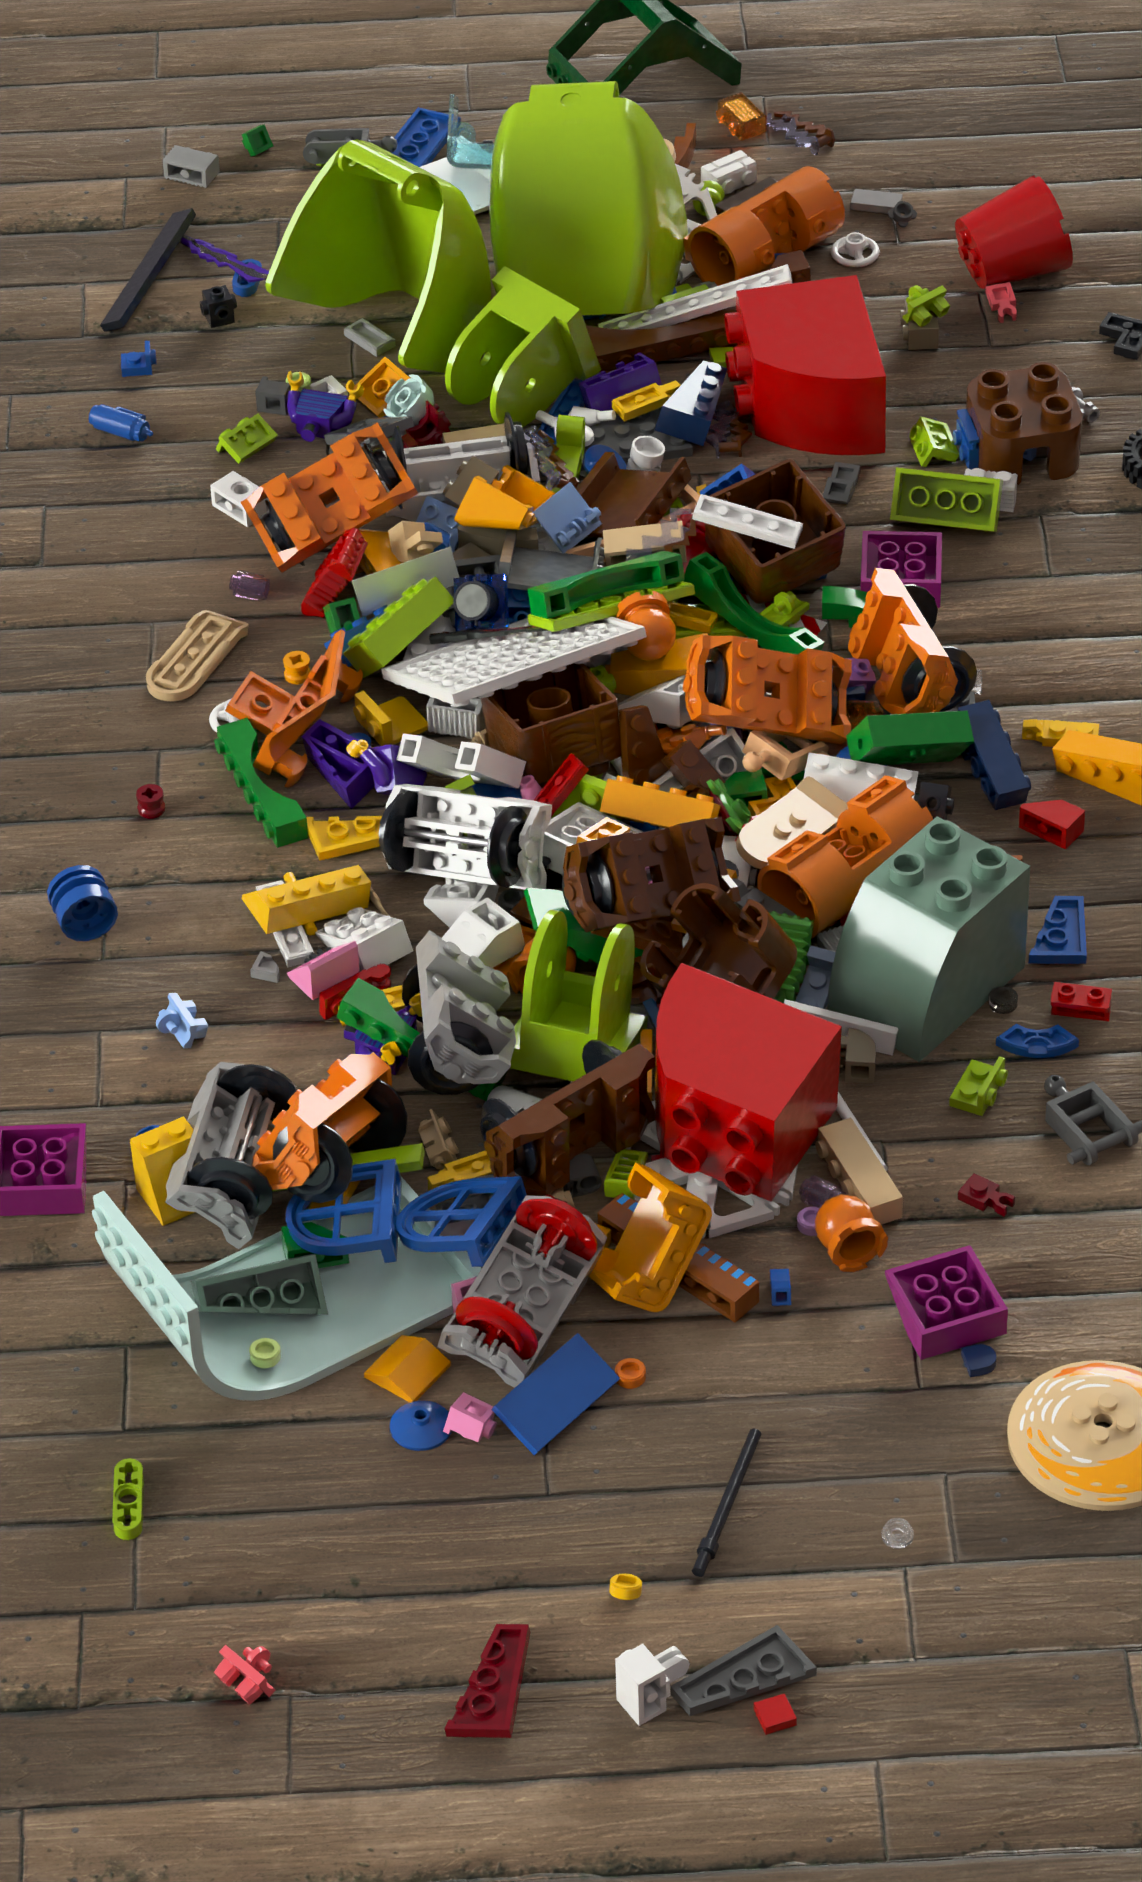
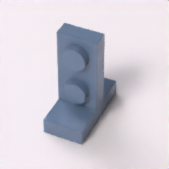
[795,946,836,1009]

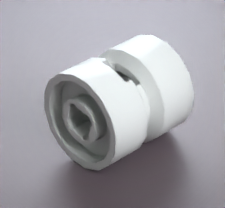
[626,436,665,472]

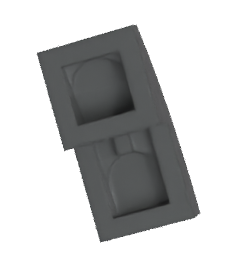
[823,462,861,505]

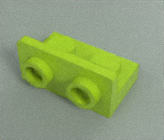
[216,413,278,464]
[909,416,959,467]
[949,1056,1008,1116]

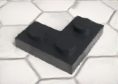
[1099,312,1142,360]

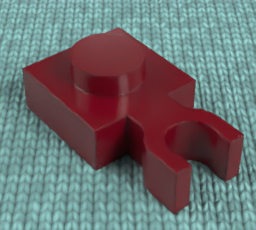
[958,1173,1015,1217]

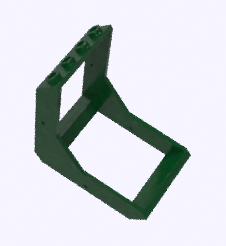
[546,0,742,95]

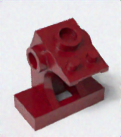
[387,400,451,448]

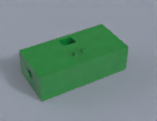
[846,710,974,765]

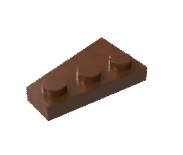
[619,705,669,786]

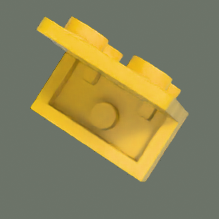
[353,690,428,746]

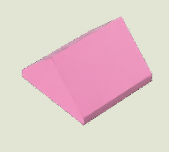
[287,941,360,1000]

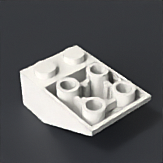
[618,675,691,728]
[442,897,525,968]
[315,907,413,971]

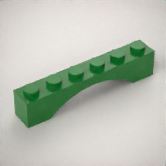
[527,551,685,619]
[684,552,825,655]
[214,718,308,848]
[336,978,508,1101]

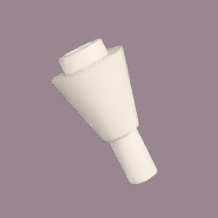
[568,406,616,427]

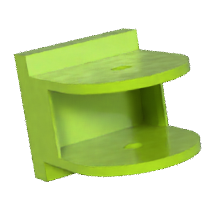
[445,266,601,427]
[510,910,648,1081]

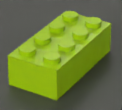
[890,467,1003,532]
[343,576,454,678]

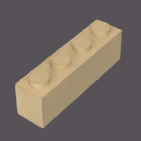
[815,1117,903,1225]

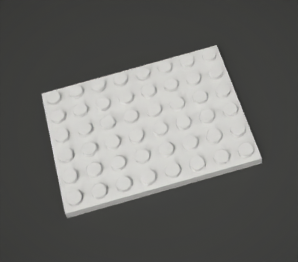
[381,617,647,707]

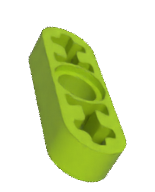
[112,1458,144,1540]

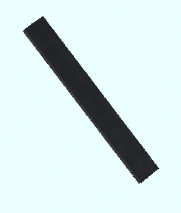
[100,208,196,332]

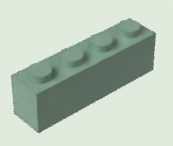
[191,1254,328,1315]

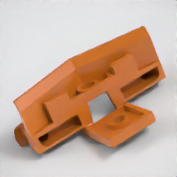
[225,630,363,788]

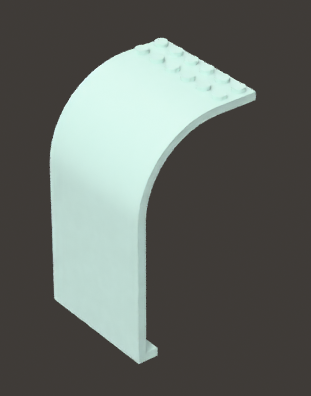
[92,1175,482,1401]

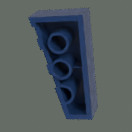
[655,361,727,446]
[958,700,1031,810]

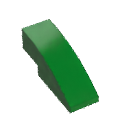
[822,586,868,628]

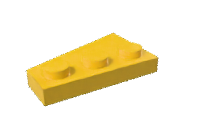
[307,816,382,861]

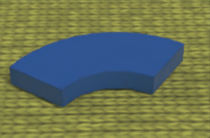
[996,1024,1079,1058]

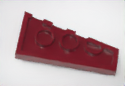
[444,1624,531,1738]

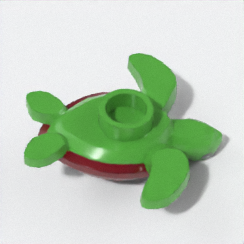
[706,778,751,836]

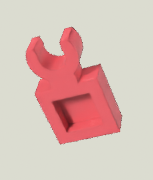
[985,282,1017,323]

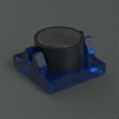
[453,574,509,632]

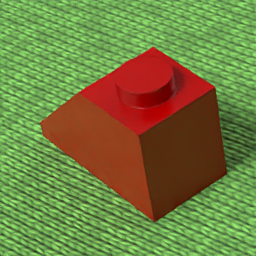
[1019,800,1085,850]

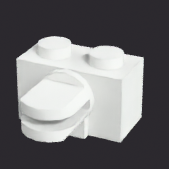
[615,1644,690,1726]

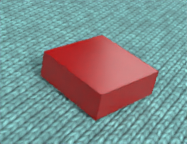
[754,1693,797,1735]

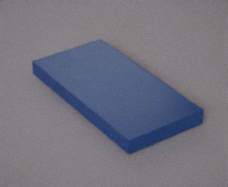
[393,107,461,167]
[491,1333,620,1456]

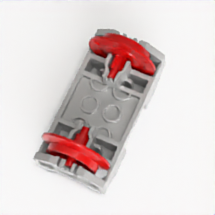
[437,1195,607,1388]

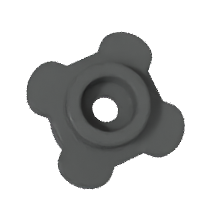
[888,201,917,227]

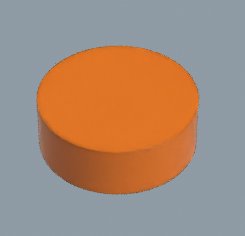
[615,1358,646,1389]

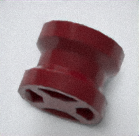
[136,784,165,819]

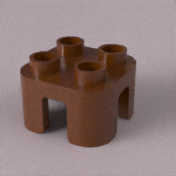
[966,362,1083,485]
[640,883,797,999]

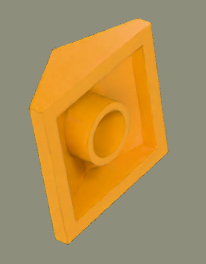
[353,357,410,418]
[364,1335,451,1402]

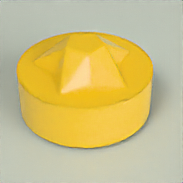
[609,1574,642,1600]

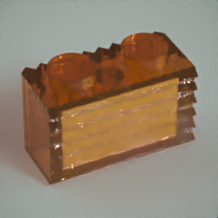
[716,92,767,141]

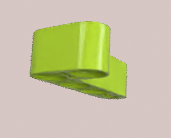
[547,415,585,493]

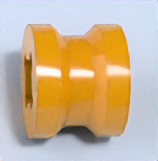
[283,651,311,685]

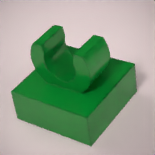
[241,124,273,156]

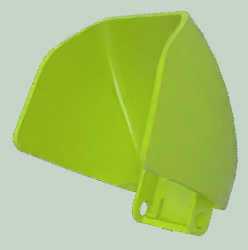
[489,81,688,315]
[265,139,491,373]

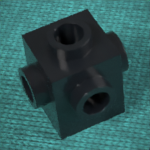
[199,285,237,328]
[914,782,954,820]

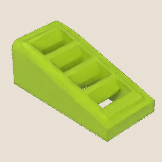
[604,1149,648,1199]

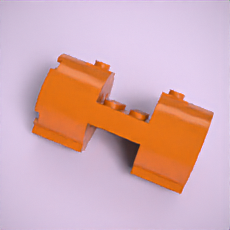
[683,166,845,286]
[758,775,933,939]

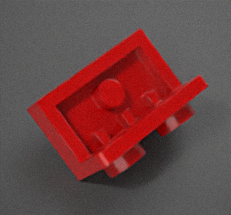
[1050,982,1112,1022]

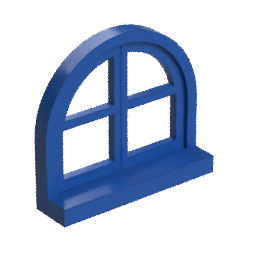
[286,1159,402,1263]
[396,1176,527,1267]

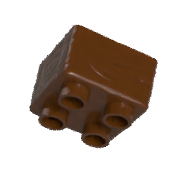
[705,459,846,604]
[481,663,621,789]

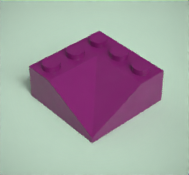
[861,531,942,608]
[0,1123,86,1216]
[885,1245,1008,1360]

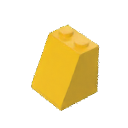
[130,1116,195,1226]

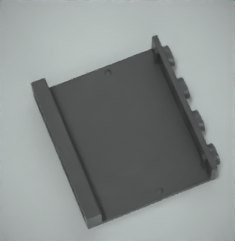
[497,529,605,591]

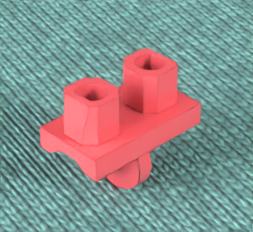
[214,1645,276,1704]

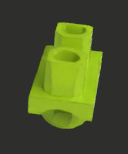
[902,285,950,327]
[759,591,810,626]

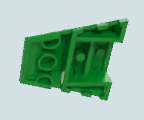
[524,888,644,964]

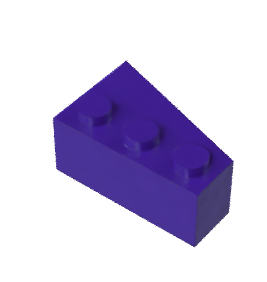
[578,352,662,411]

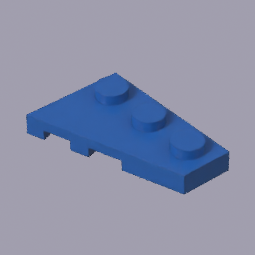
[1028,896,1087,964]

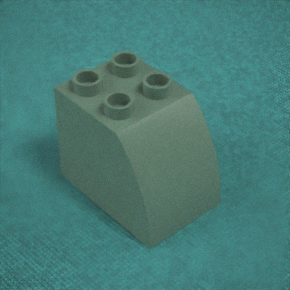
[827,817,1030,1062]

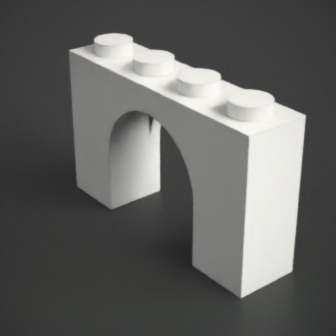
[396,733,526,789]

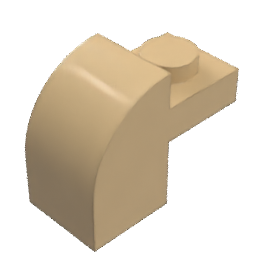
[388,521,443,562]

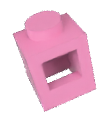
[443,1392,497,1442]

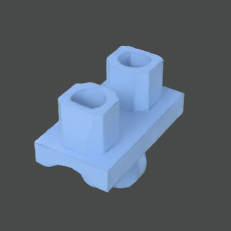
[156,993,208,1049]

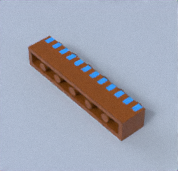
[597,1193,759,1323]

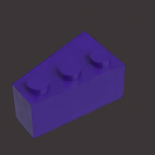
[302,719,375,809]

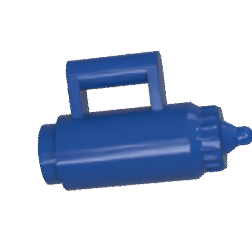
[88,404,153,442]

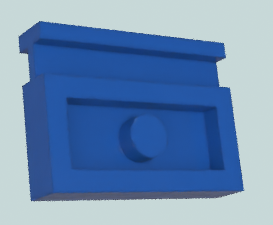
[952,409,980,470]

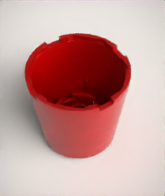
[955,175,1073,289]

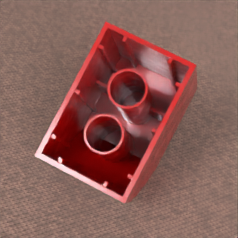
[724,275,886,455]
[655,963,842,1202]

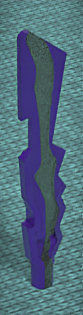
[181,235,269,282]

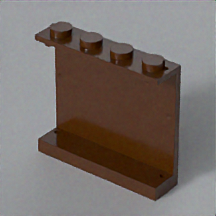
[576,452,692,538]

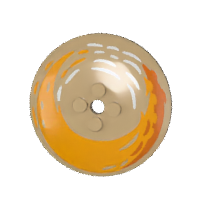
[1007,1360,1142,1511]

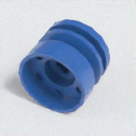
[47,865,118,941]

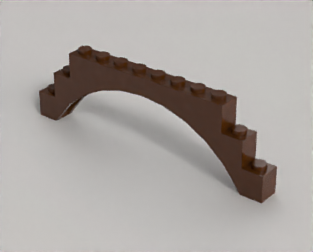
[586,250,811,373]

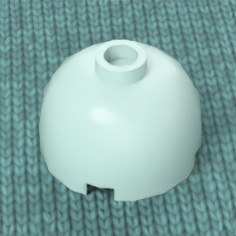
[383,374,434,426]

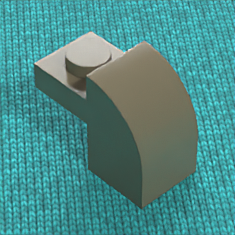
[840,1028,876,1084]

